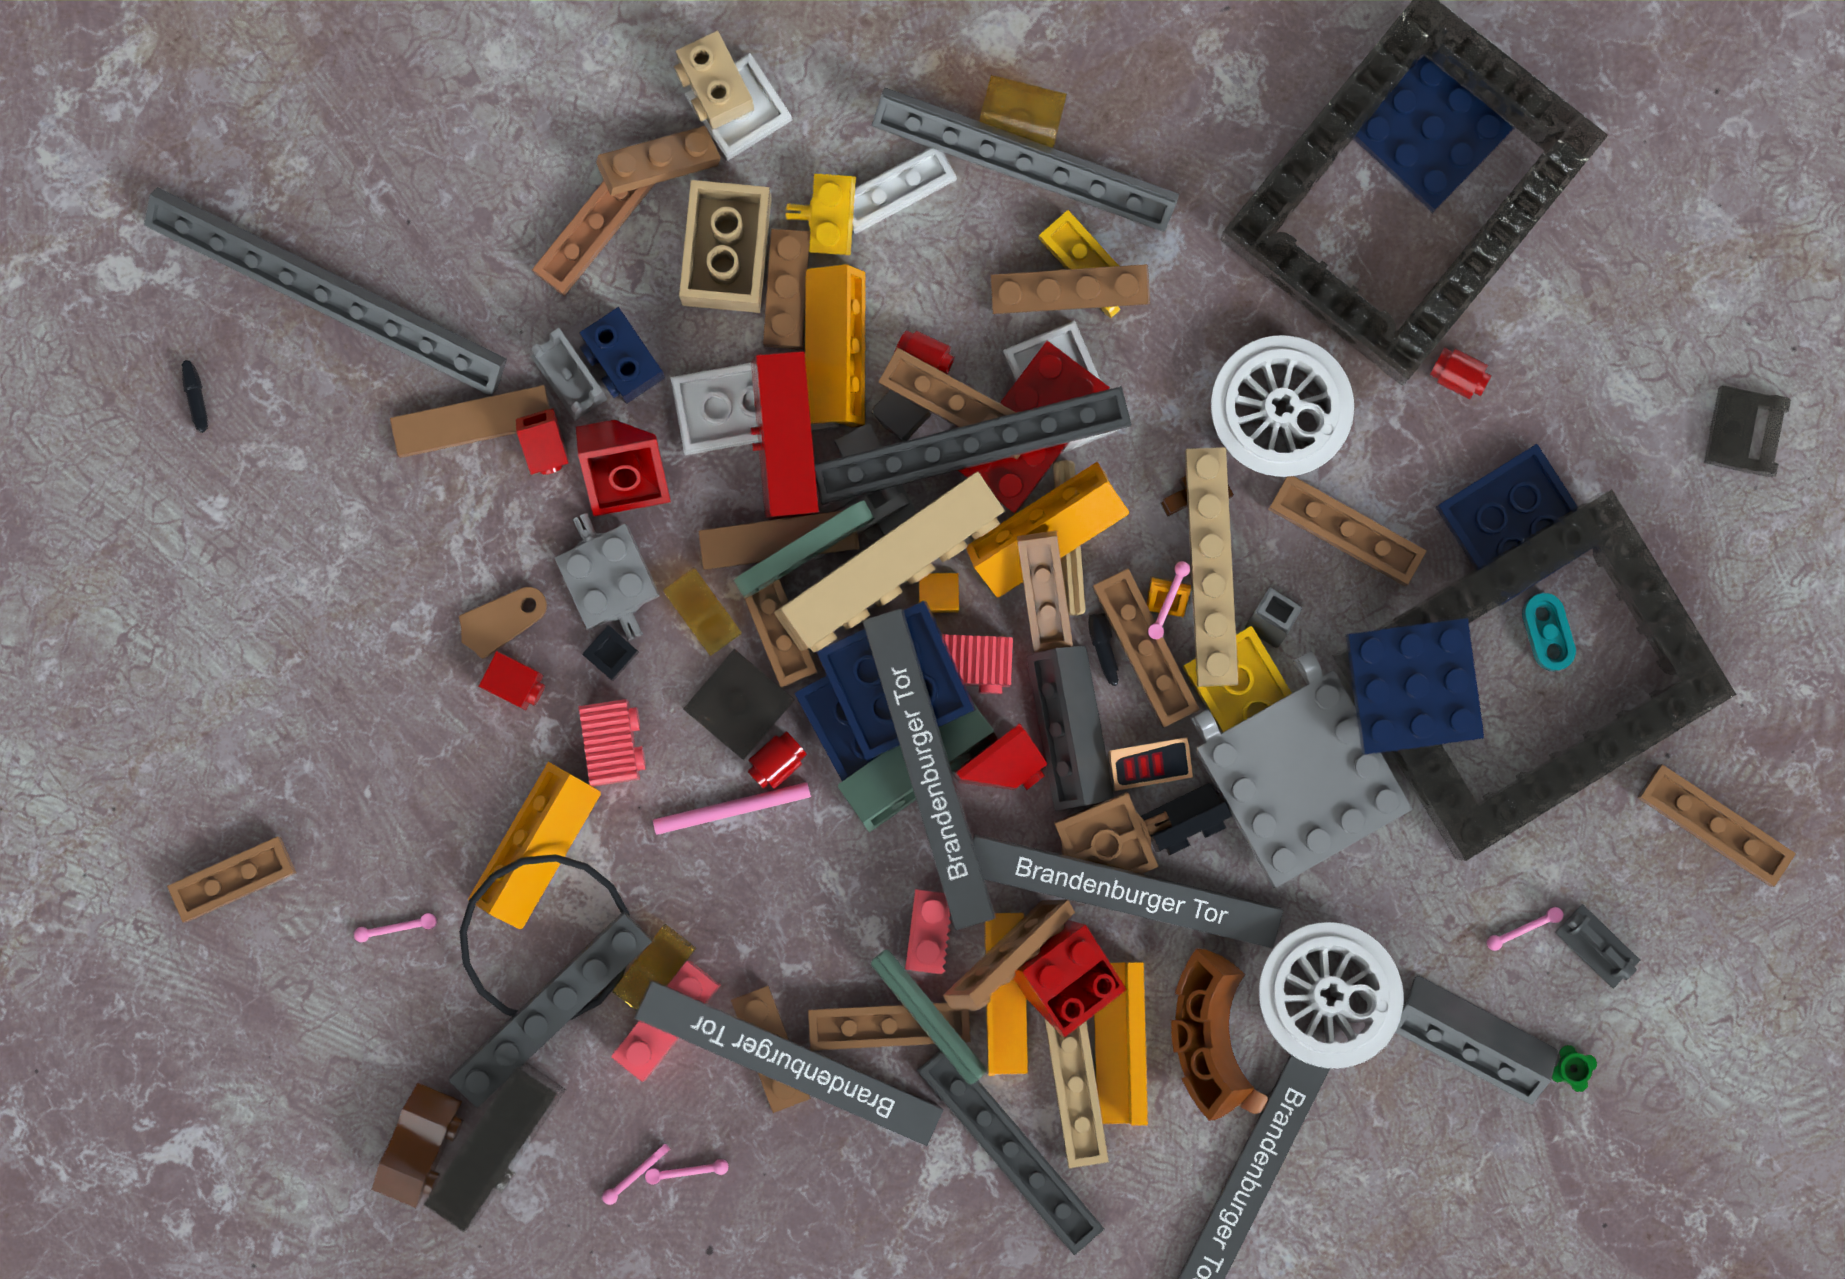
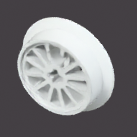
[1211,335,1354,477]
[1259,922,1403,1069]

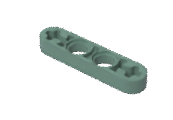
[734,501,875,598]

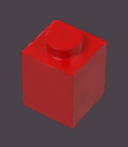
[515,408,569,475]
[478,651,545,711]

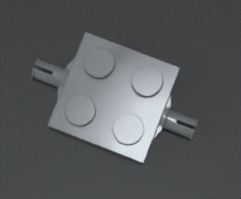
[555,513,660,641]

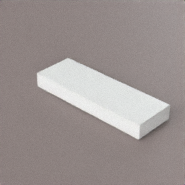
[852,148,957,235]

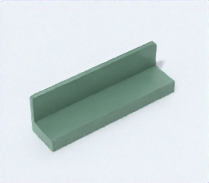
[838,701,998,833]

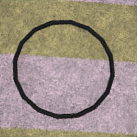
[459,854,630,1020]

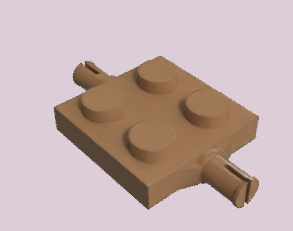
[1054,792,1172,874]

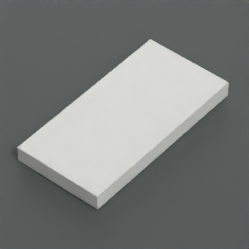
[671,363,839,455]

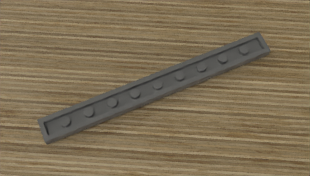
[144,187,507,396]

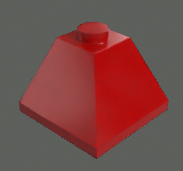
[576,419,671,517]
[954,723,1048,791]

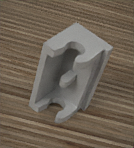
[531,328,607,421]

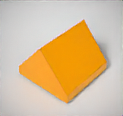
[1146,576,1191,617]

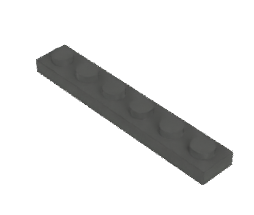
[449,911,652,1108]

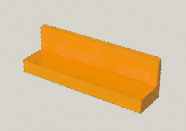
[805,264,866,427]
[966,461,1129,597]
[468,762,601,929]
[984,913,1028,1076]
[1094,962,1148,1126]

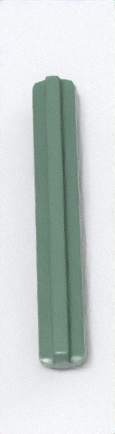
[871,949,986,1085]

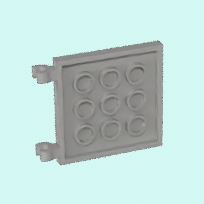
[1191,651,1413,888]

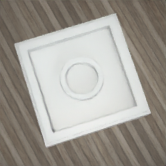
[685,53,792,161]

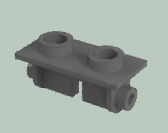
[1555,904,1640,989]

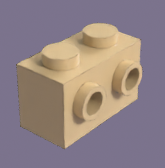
[673,30,754,130]

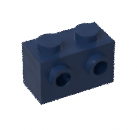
[579,306,665,404]

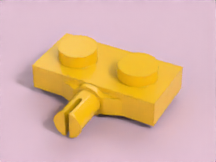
[786,174,856,255]

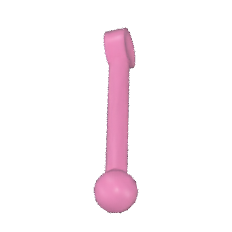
[1148,561,1190,639]
[1487,907,1564,951]
[354,913,437,942]
[602,1143,670,1205]
[645,1159,729,1185]

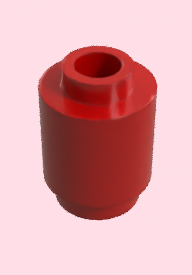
[894,330,955,375]
[1430,347,1492,400]
[747,731,807,789]

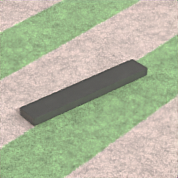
[917,1050,1105,1256]

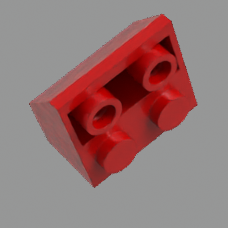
[1013,920,1127,1037]

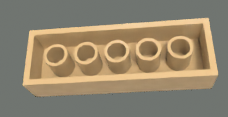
[773,471,1005,653]

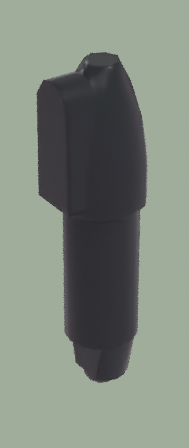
[182,360,208,433]
[1088,613,1119,686]

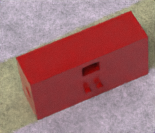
[751,351,819,518]

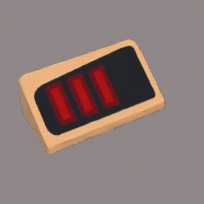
[1108,737,1193,791]

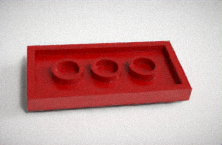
[958,340,1110,514]

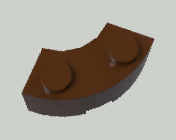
[371,1083,463,1208]

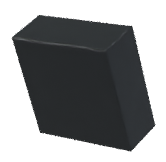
[582,625,639,681]

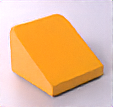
[919,573,959,613]

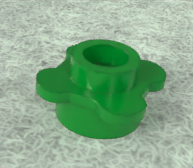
[1552,1045,1597,1092]

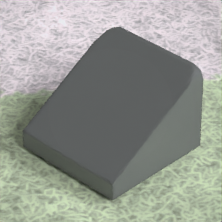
[871,390,932,442]
[1245,587,1303,648]

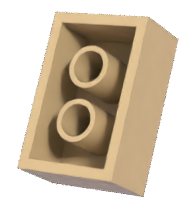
[679,180,772,313]

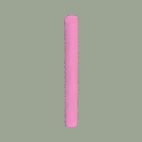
[653,782,811,835]

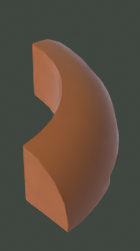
[1171,948,1255,1121]

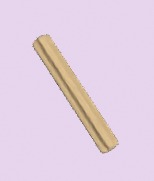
[1053,460,1086,616]

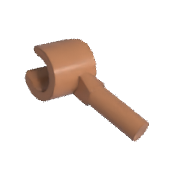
[1238,1089,1268,1114]

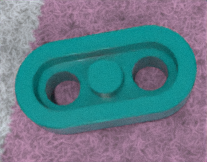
[1522,593,1576,671]

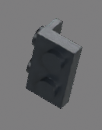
[1141,783,1232,855]

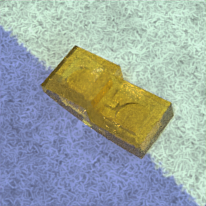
[662,567,742,656]
[612,924,697,1011]

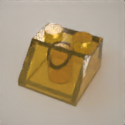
[979,75,1067,148]

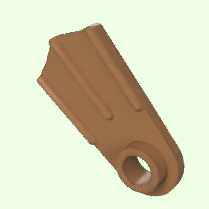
[459,587,547,659]

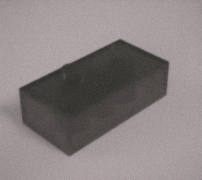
[423,1063,567,1232]

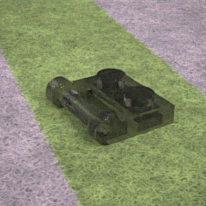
[1704,385,1791,477]

